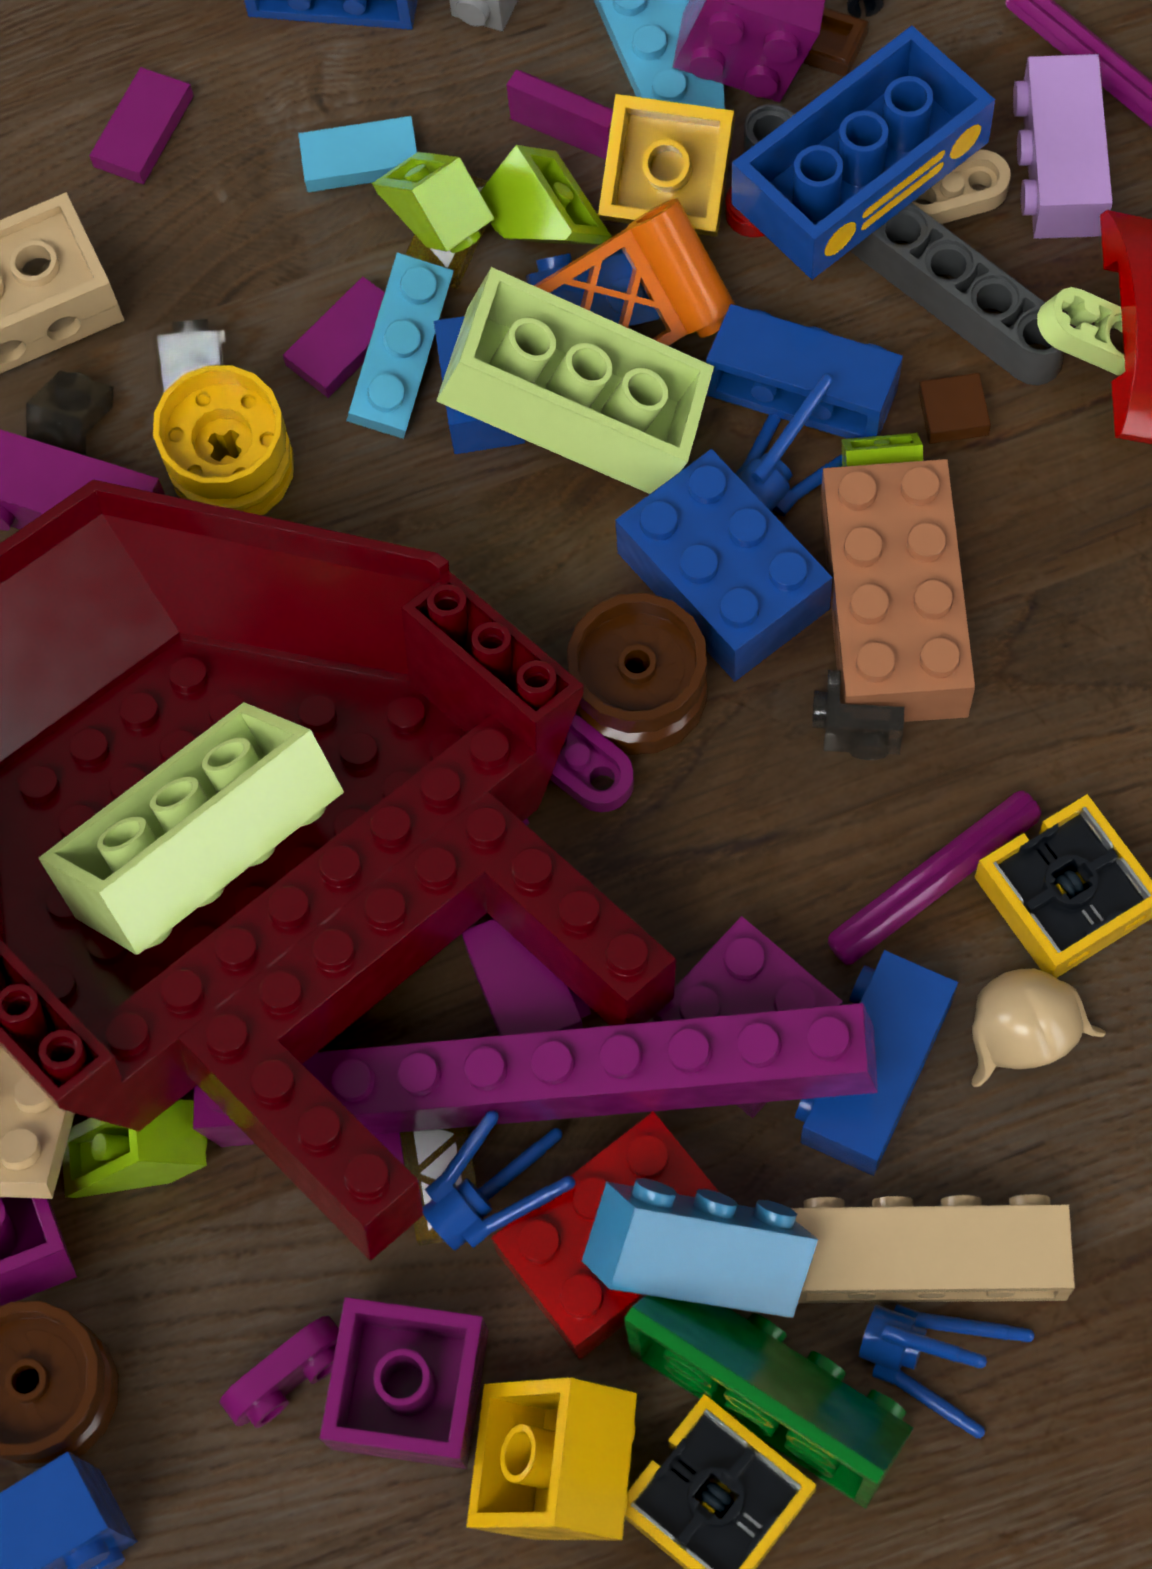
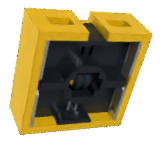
[974,794,1152,978]
[624,1394,817,1569]

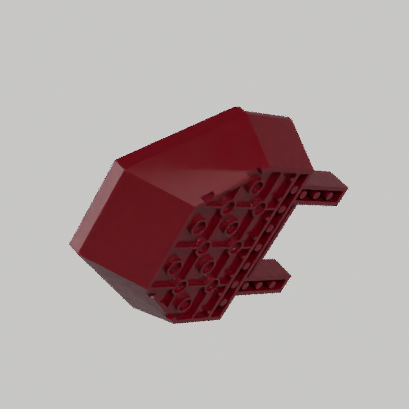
[0,479,676,1261]

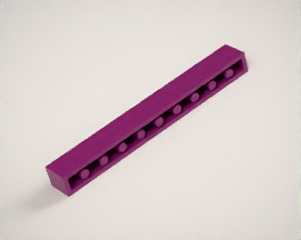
[193,1003,878,1147]

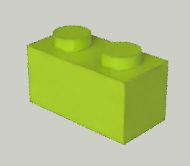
[841,433,923,467]

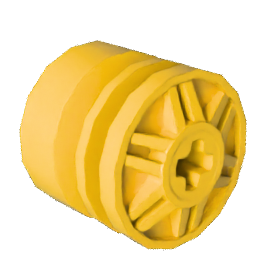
[153,365,294,515]

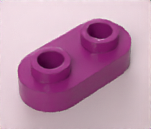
[550,713,634,812]
[219,1315,339,1428]

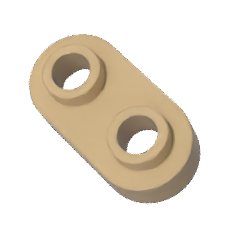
[912,149,1011,224]

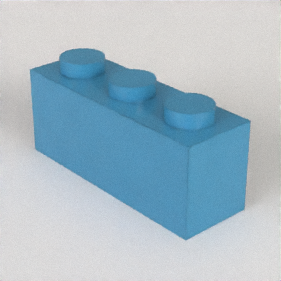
[582,1178,818,1318]

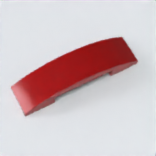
[1100,210,1152,444]

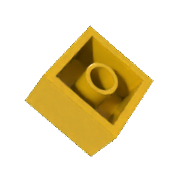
[598,94,735,237]
[466,1378,637,1540]

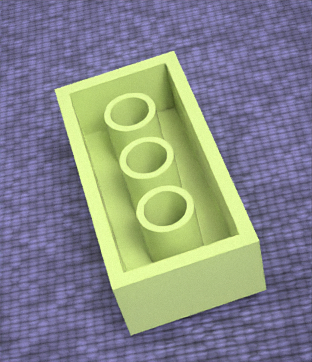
[436,267,714,494]
[38,702,344,955]

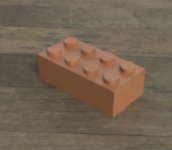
[820,459,975,726]

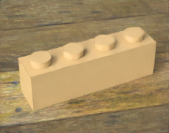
[791,1194,1075,1303]

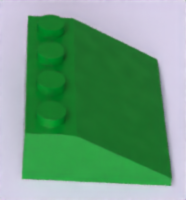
[624,1295,914,1509]

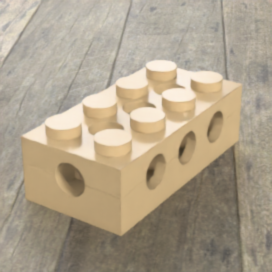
[0,192,124,374]

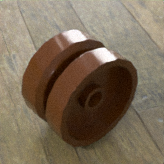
[567,593,707,755]
[0,1301,119,1468]

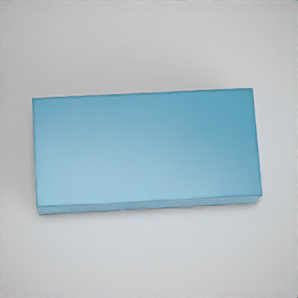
[298,116,417,193]

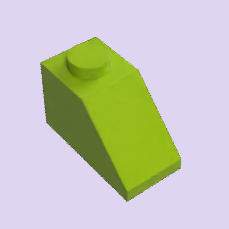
[480,145,612,245]
[372,152,494,253]
[62,1099,207,1198]

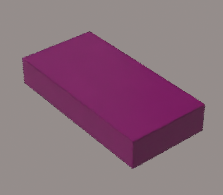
[89,67,194,185]
[506,70,613,160]
[283,276,385,398]

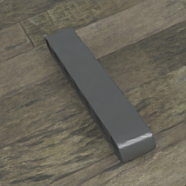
[744,104,1065,386]

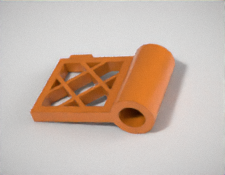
[534,198,736,346]

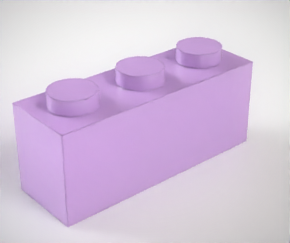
[1013,54,1112,239]

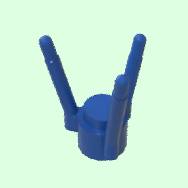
[735,373,842,516]
[423,1110,576,1251]
[859,1304,1035,1439]

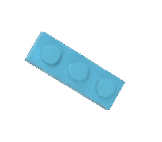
[346,252,454,439]

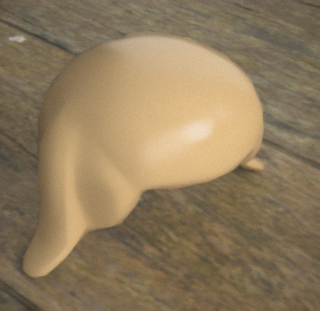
[972,969,1106,1087]

